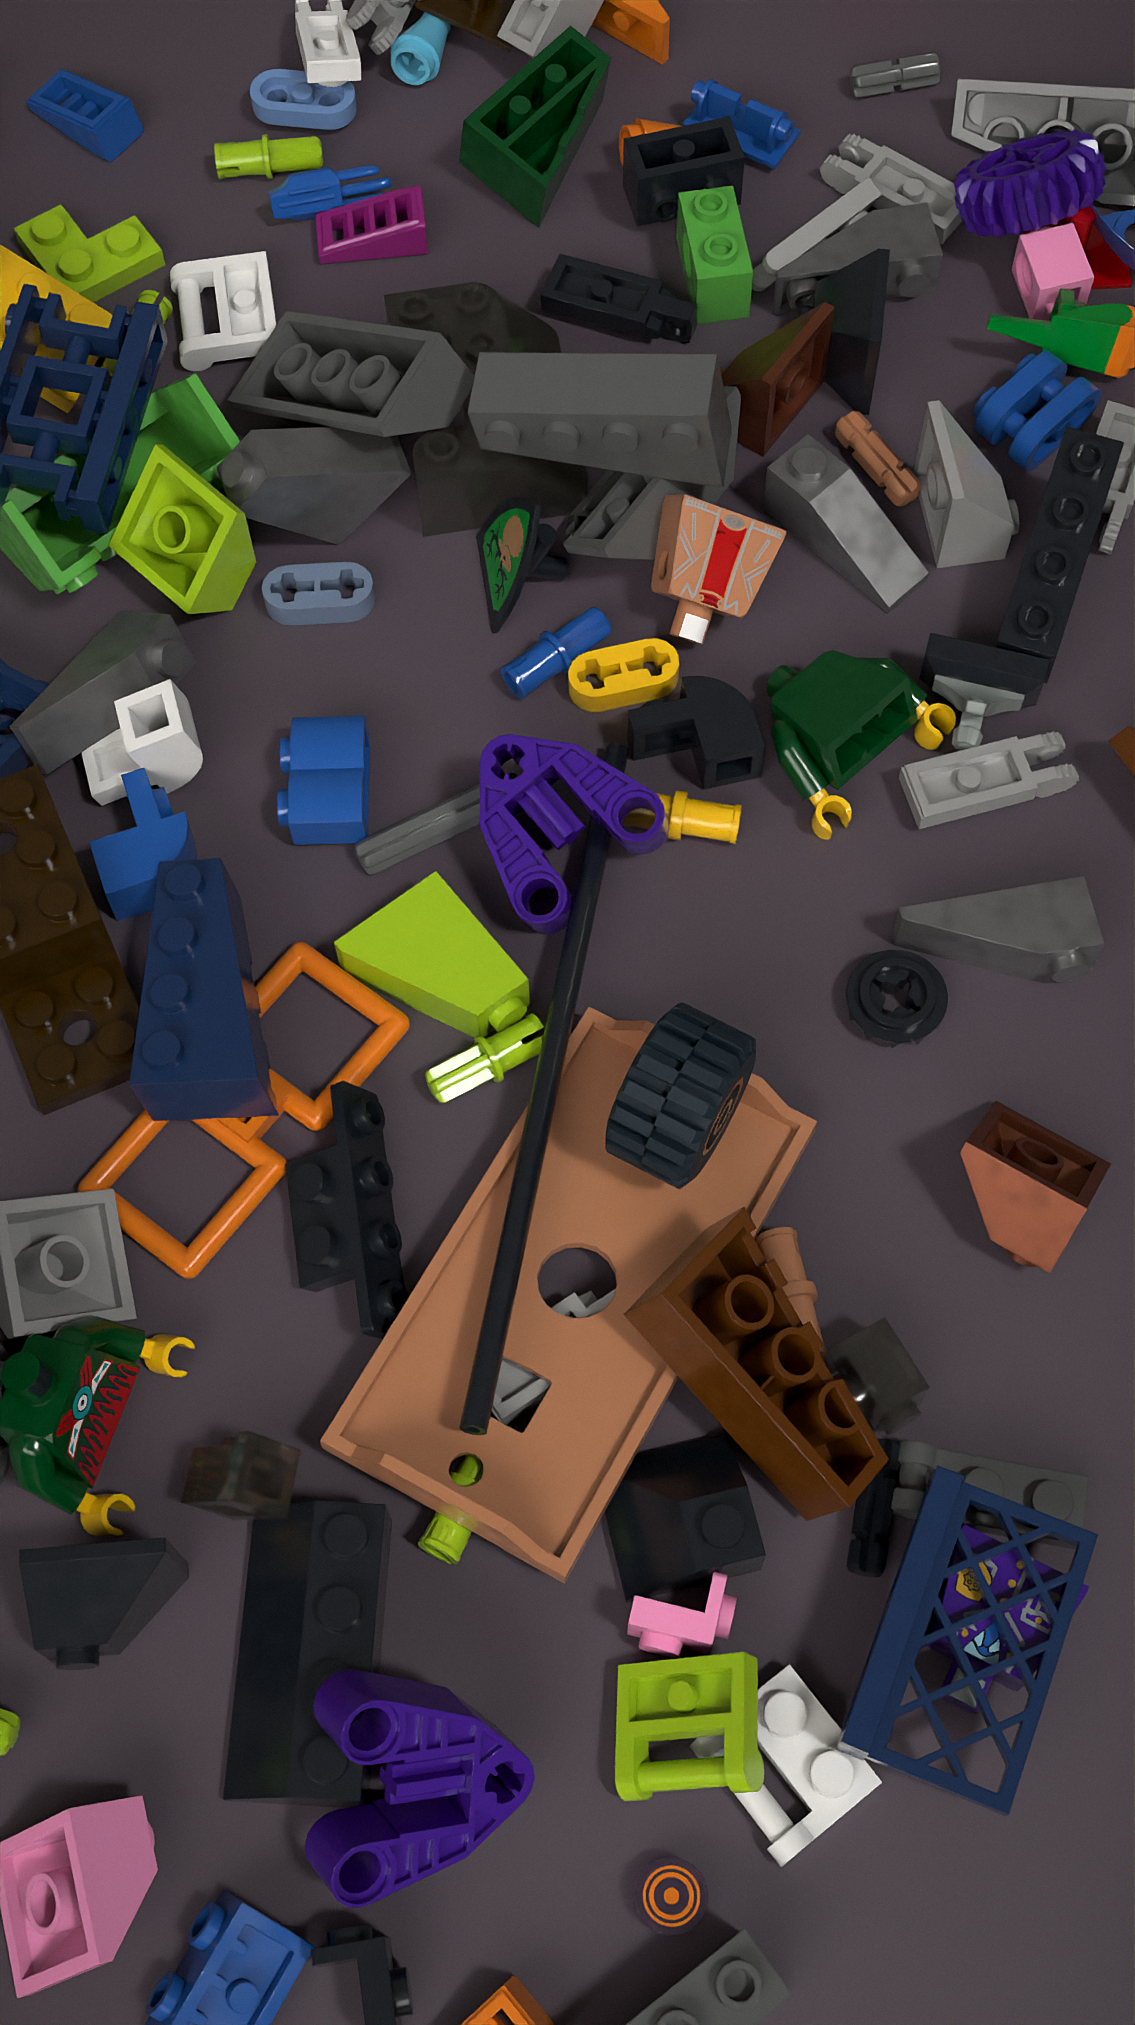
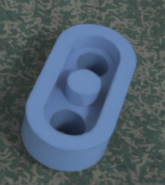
[250,69,357,130]

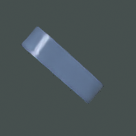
[261,562,376,626]

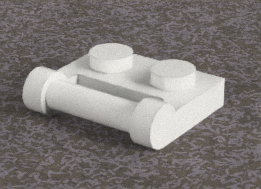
[170,251,277,371]
[689,1664,882,1867]

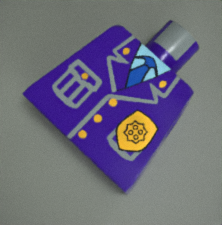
[928,1524,1089,1714]

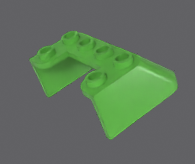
[0,373,240,594]

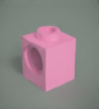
[1011,223,1094,320]

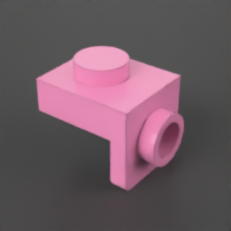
[627,1572,737,1658]

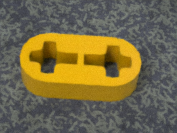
[568,638,679,712]

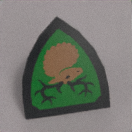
[476,497,568,634]

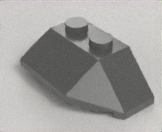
[563,386,741,560]

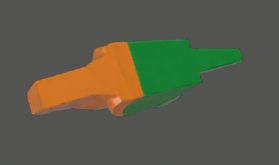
[987,288,1135,378]

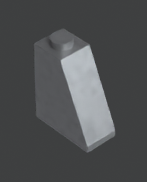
[217,427,412,545]

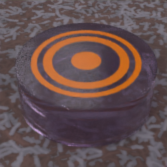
[634,1857,708,1936]

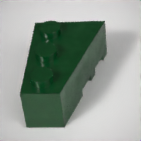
[459,25,611,228]

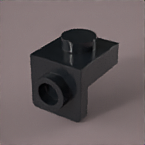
[311,1924,413,2025]

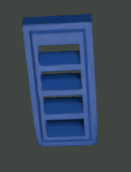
[26,69,143,162]

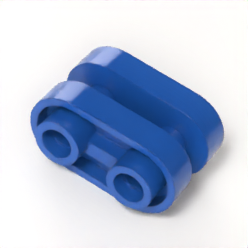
[973,350,1102,472]

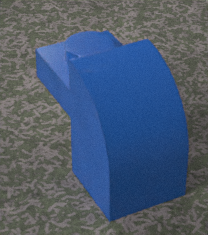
[89,768,197,922]

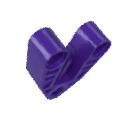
[479,734,669,934]
[304,1669,535,1908]

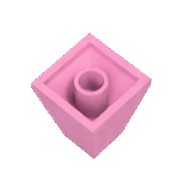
[0,1795,158,1998]

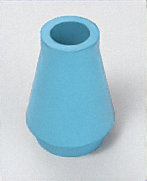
[390,12,451,85]

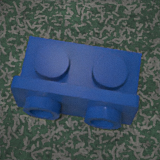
[145,1890,315,2025]

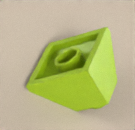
[108,444,256,614]

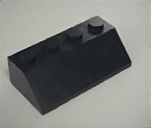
[223,1500,392,1808]

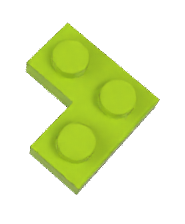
[14,204,166,303]

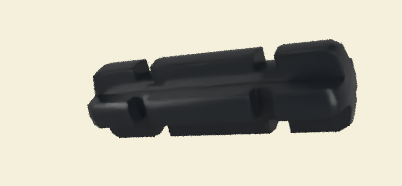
[847,1438,900,1577]

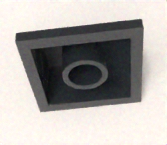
[801,248,890,415]
[604,1434,766,1603]
[19,1538,189,1670]

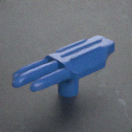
[268,165,392,221]

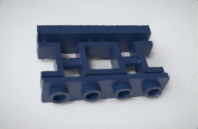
[0,284,168,534]

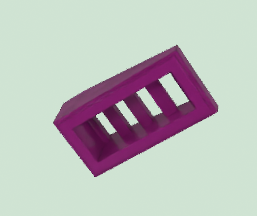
[315,186,428,264]

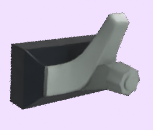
[919,633,1050,751]

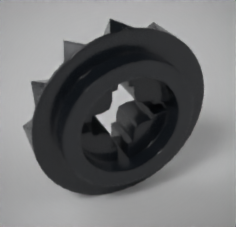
[845,950,948,1048]

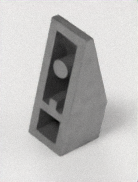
[763,434,929,614]
[10,610,197,774]
[892,876,1104,982]

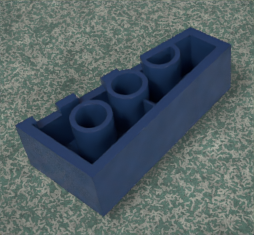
[129,858,279,1121]

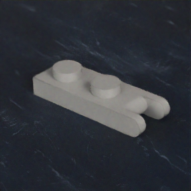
[752,177,882,292]

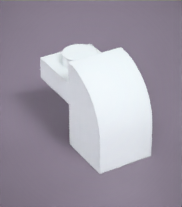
[81,679,203,806]

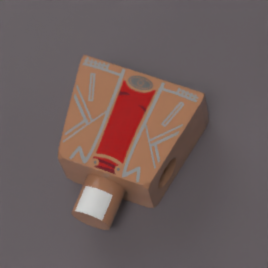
[651,494,787,645]

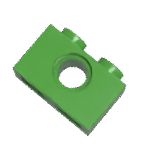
[676,186,753,324]

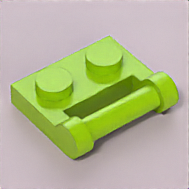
[615,1652,764,1801]

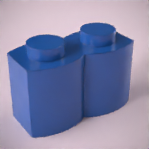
[277,716,370,845]

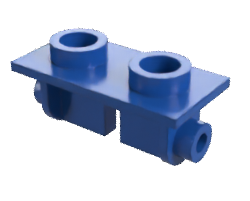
[682,79,801,170]

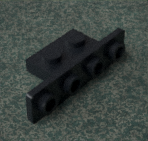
[285,1081,409,1339]

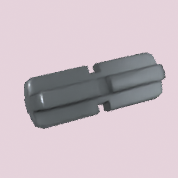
[849,52,941,98]

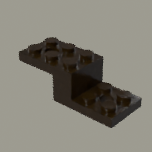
[0,764,140,1115]

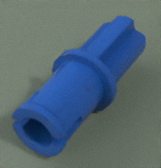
[500,607,612,700]

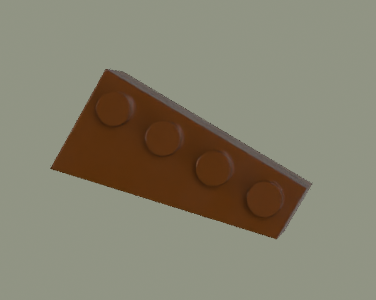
[624,1207,889,1521]

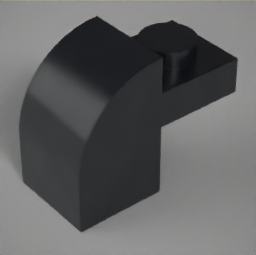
[627,676,765,790]

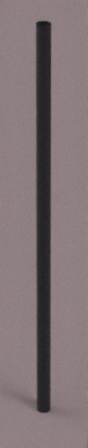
[459,743,629,1435]

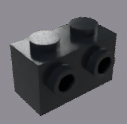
[623,116,745,226]

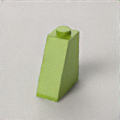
[334,871,530,1038]

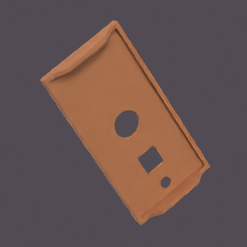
[320,1007,818,1584]

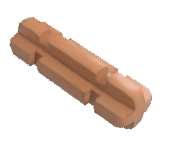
[835,411,922,507]

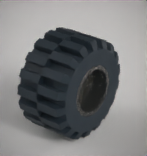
[605,1002,756,1189]

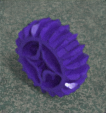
[954,130,1106,238]

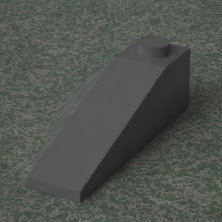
[951,79,1135,206]

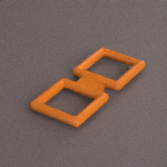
[78,942,410,1279]

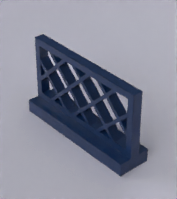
[835,1465,1098,1816]

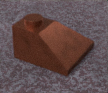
[720,302,835,457]
[960,1100,1111,1273]

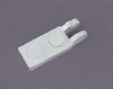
[295,0,361,87]

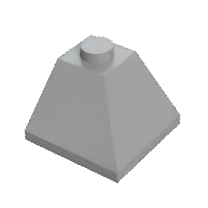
[913,400,1019,568]
[0,1189,137,1339]

